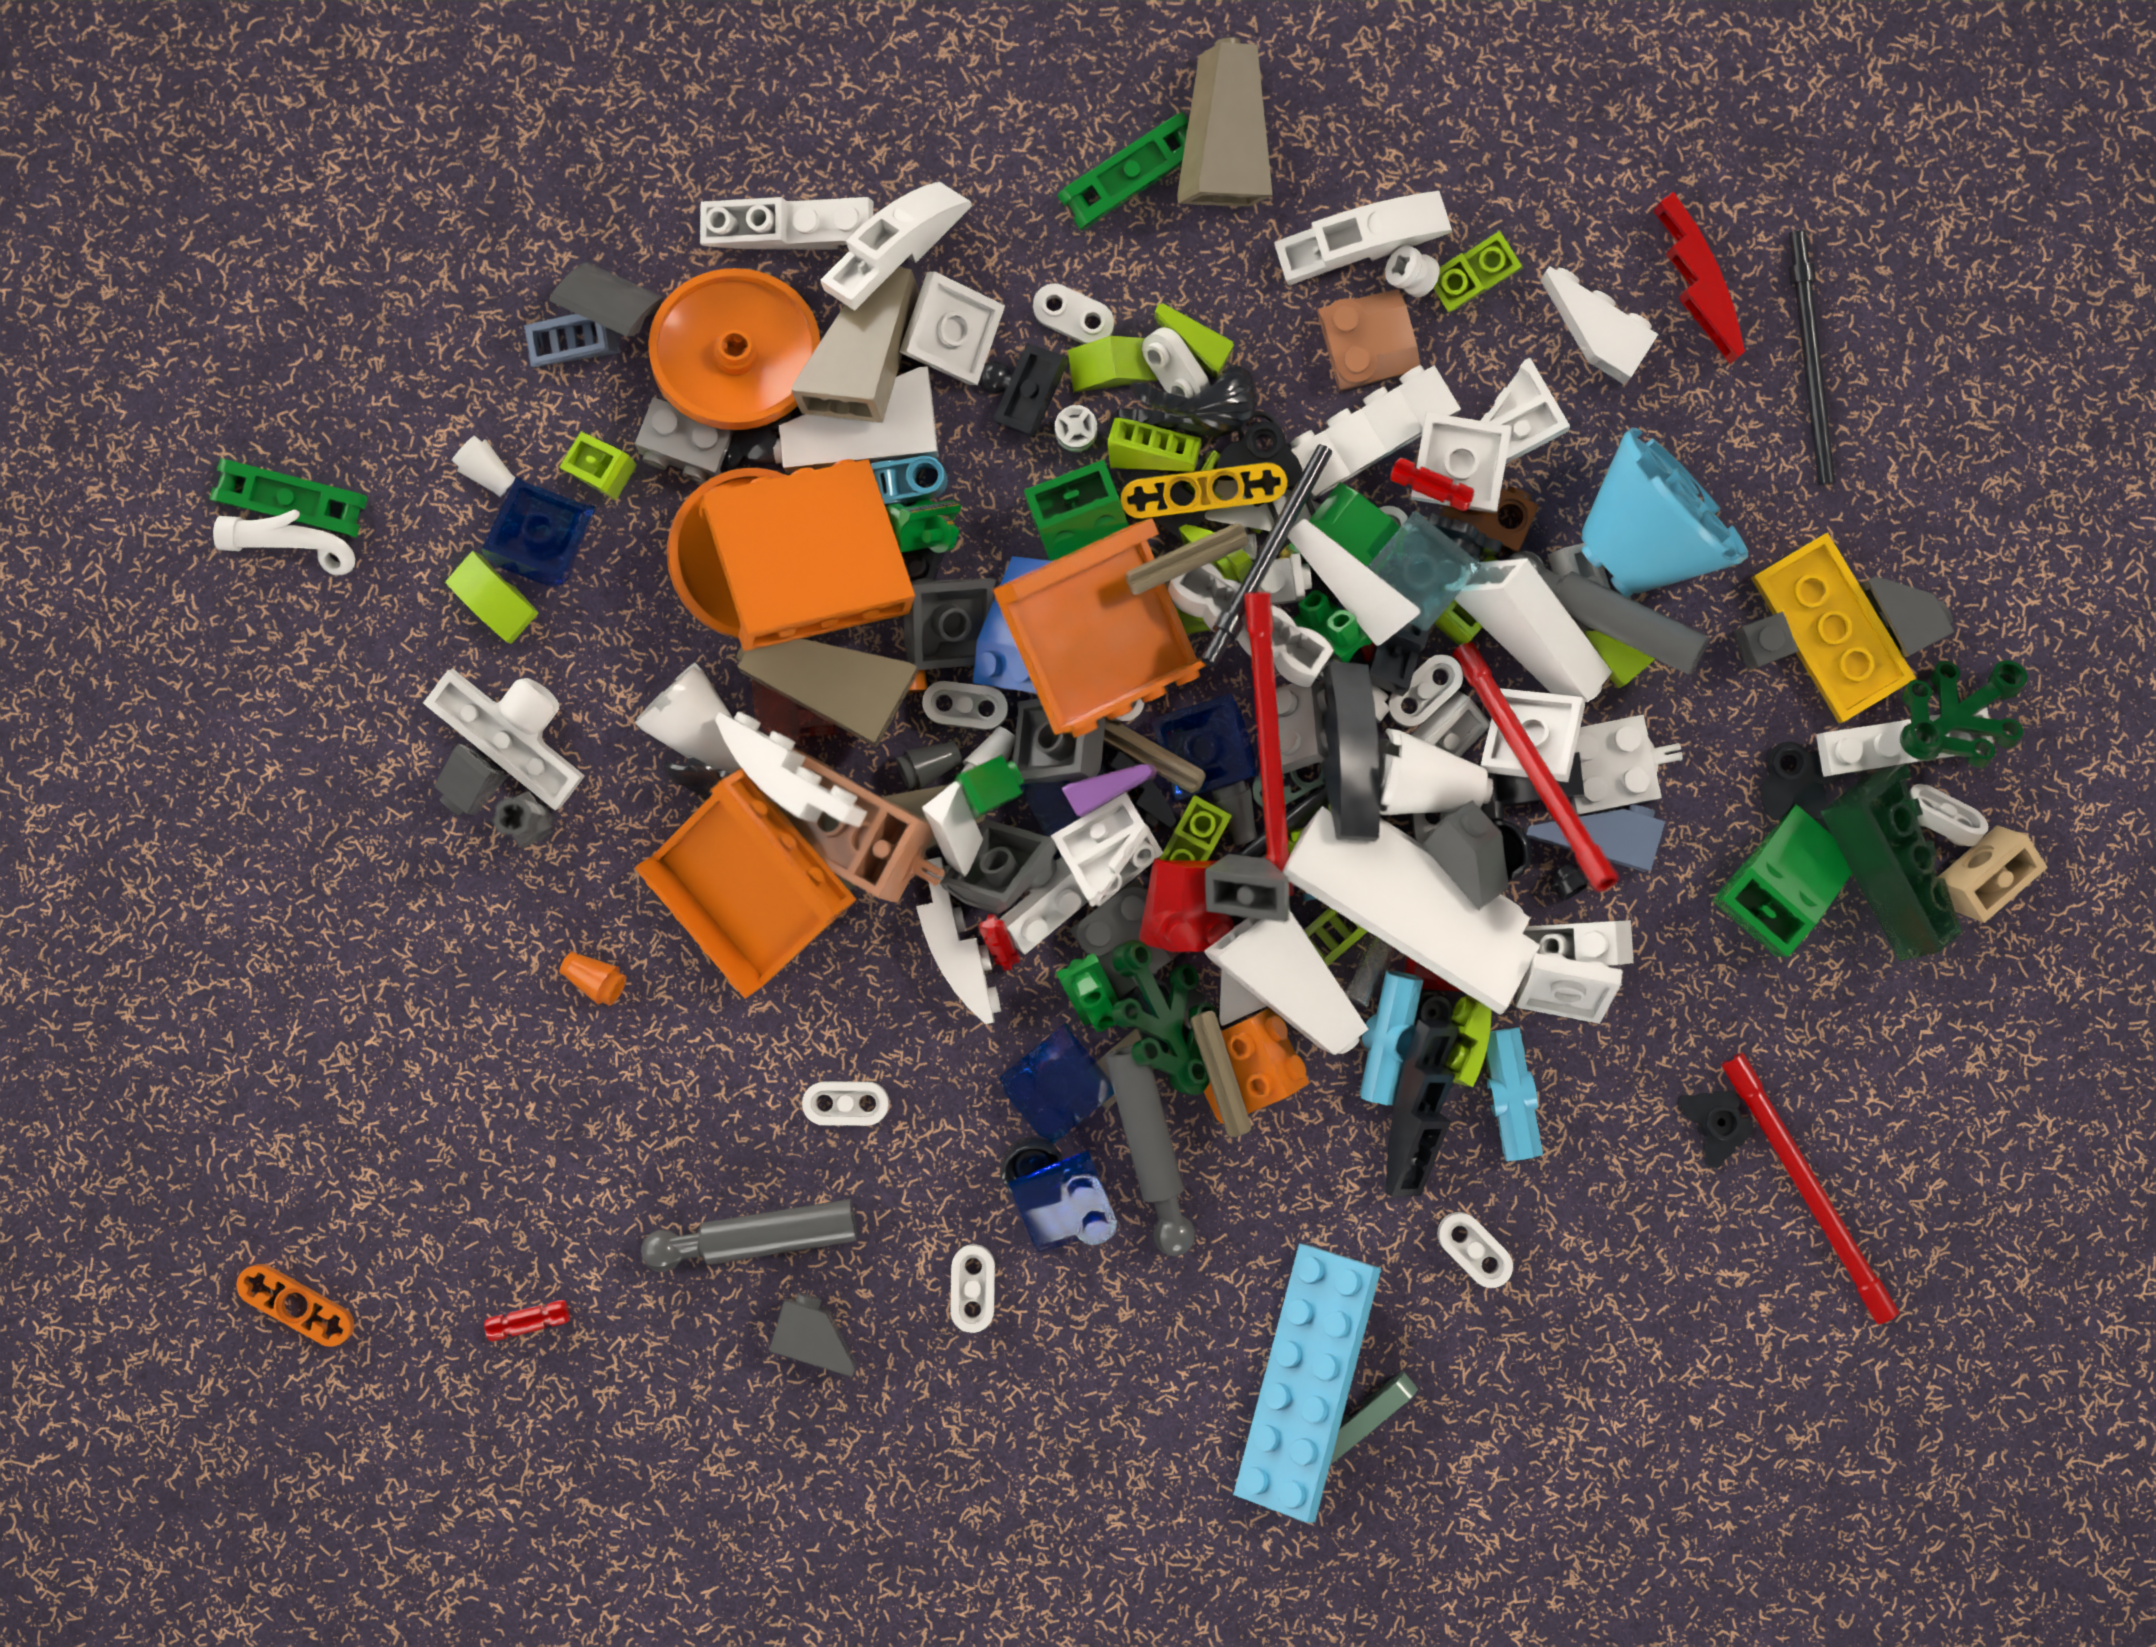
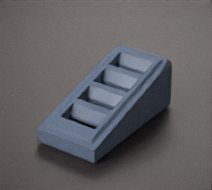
[524,314,619,368]

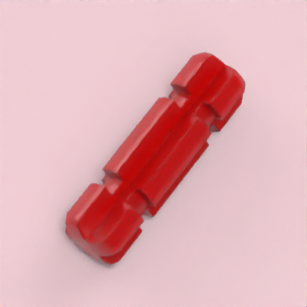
[1390,458,1475,511]
[979,914,1020,971]
[484,1300,570,1342]

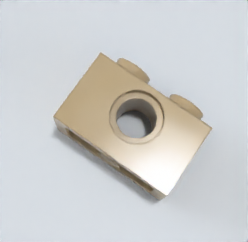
[1935,825,2048,923]

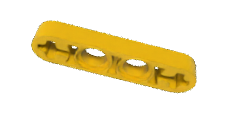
[1120,462,1287,518]

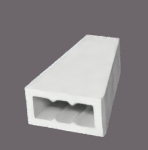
[773,366,938,474]
[1449,559,1612,702]
[1204,910,1368,1055]

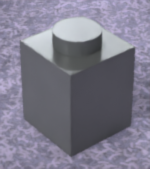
[1733,611,1798,671]

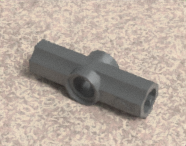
[493,791,555,849]

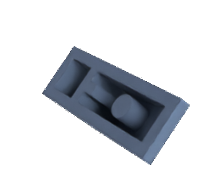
[1523,804,1665,872]

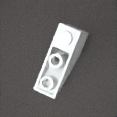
[1540,266,1658,384]
[1522,920,1634,969]

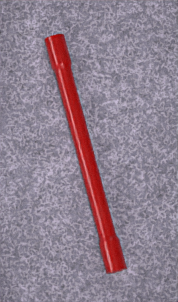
[1244,591,1294,896]
[1452,642,1619,892]
[1720,1052,1900,1325]

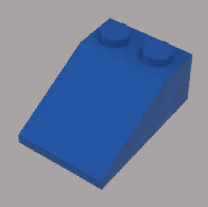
[973,556,1053,693]

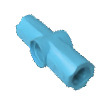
[1359,971,1423,1105]
[1485,1027,1543,1161]

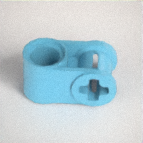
[871,456,948,509]

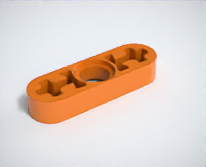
[236,1264,354,1347]

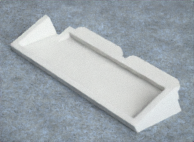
[1282,807,1540,1015]

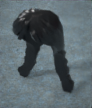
[1116,365,1258,437]

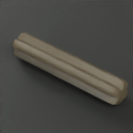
[1125,523,1249,595]
[1103,717,1206,793]
[1191,1011,1252,1137]

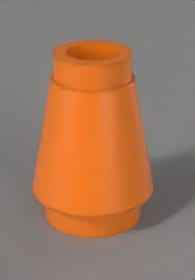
[559,951,627,1006]

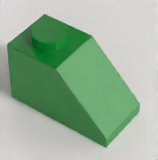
[954,755,1024,820]

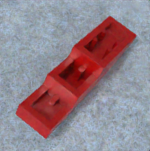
[1653,191,1745,364]

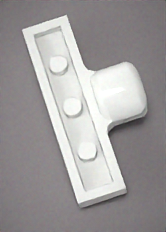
[423,669,585,810]

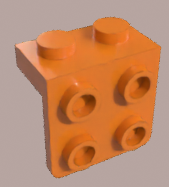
[1204,1008,1310,1123]

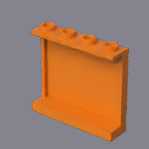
[699,459,915,652]
[992,518,1206,738]
[634,768,857,999]

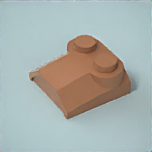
[1317,289,1420,392]

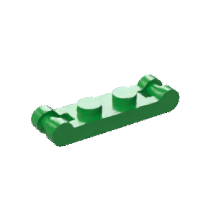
[1057,112,1189,231]
[209,458,368,538]

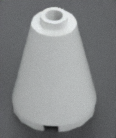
[635,662,742,774]
[1378,728,1493,815]

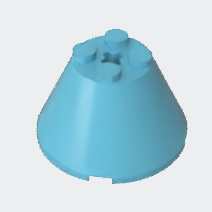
[1581,427,1748,598]

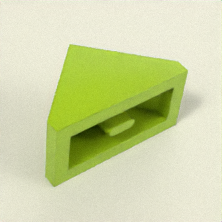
[1068,336,1157,392]
[559,432,637,501]
[1583,631,1655,688]

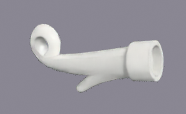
[213,510,355,575]

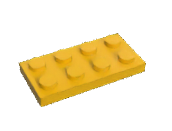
[1751,532,1916,723]

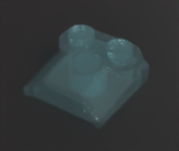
[1367,510,1482,632]

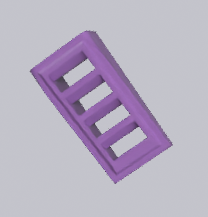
[1062,764,1157,817]

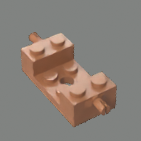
[770,747,944,903]

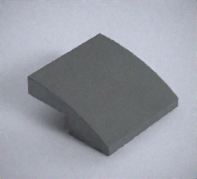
[549,262,663,337]

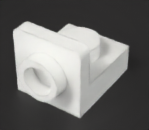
[1252,553,1312,605]

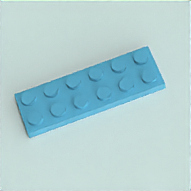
[1233,1244,1381,1523]

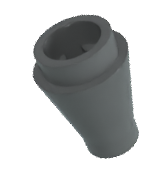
[896,740,963,790]
[1210,779,1258,845]

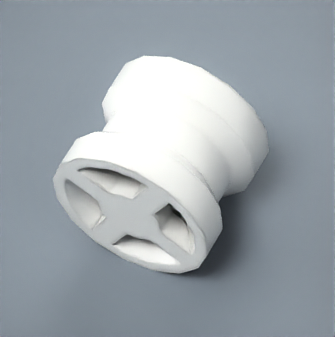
[1385,245,1439,297]
[1055,405,1097,452]

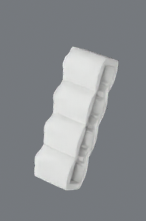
[1290,365,1461,501]
[1168,563,1333,687]

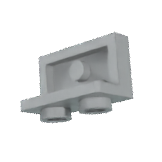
[635,397,735,484]
[1276,680,1329,774]

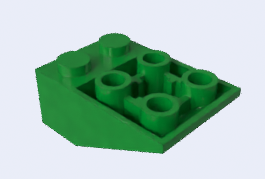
[1023,459,1129,561]
[1711,804,1861,957]

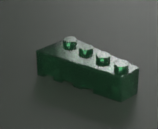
[1821,763,1962,961]

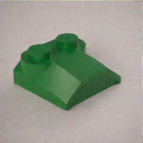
[1286,482,1407,574]

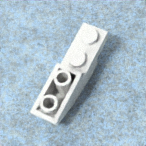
[820,182,972,310]
[1274,191,1452,285]
[700,197,873,249]
[1816,707,1994,777]
[715,711,867,827]
[999,823,1163,955]
[916,857,1001,1024]

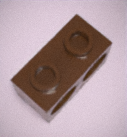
[1439,486,1539,556]

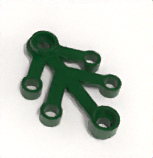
[1899,660,2028,768]
[1112,940,1217,1096]

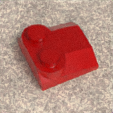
[1139,858,1234,952]

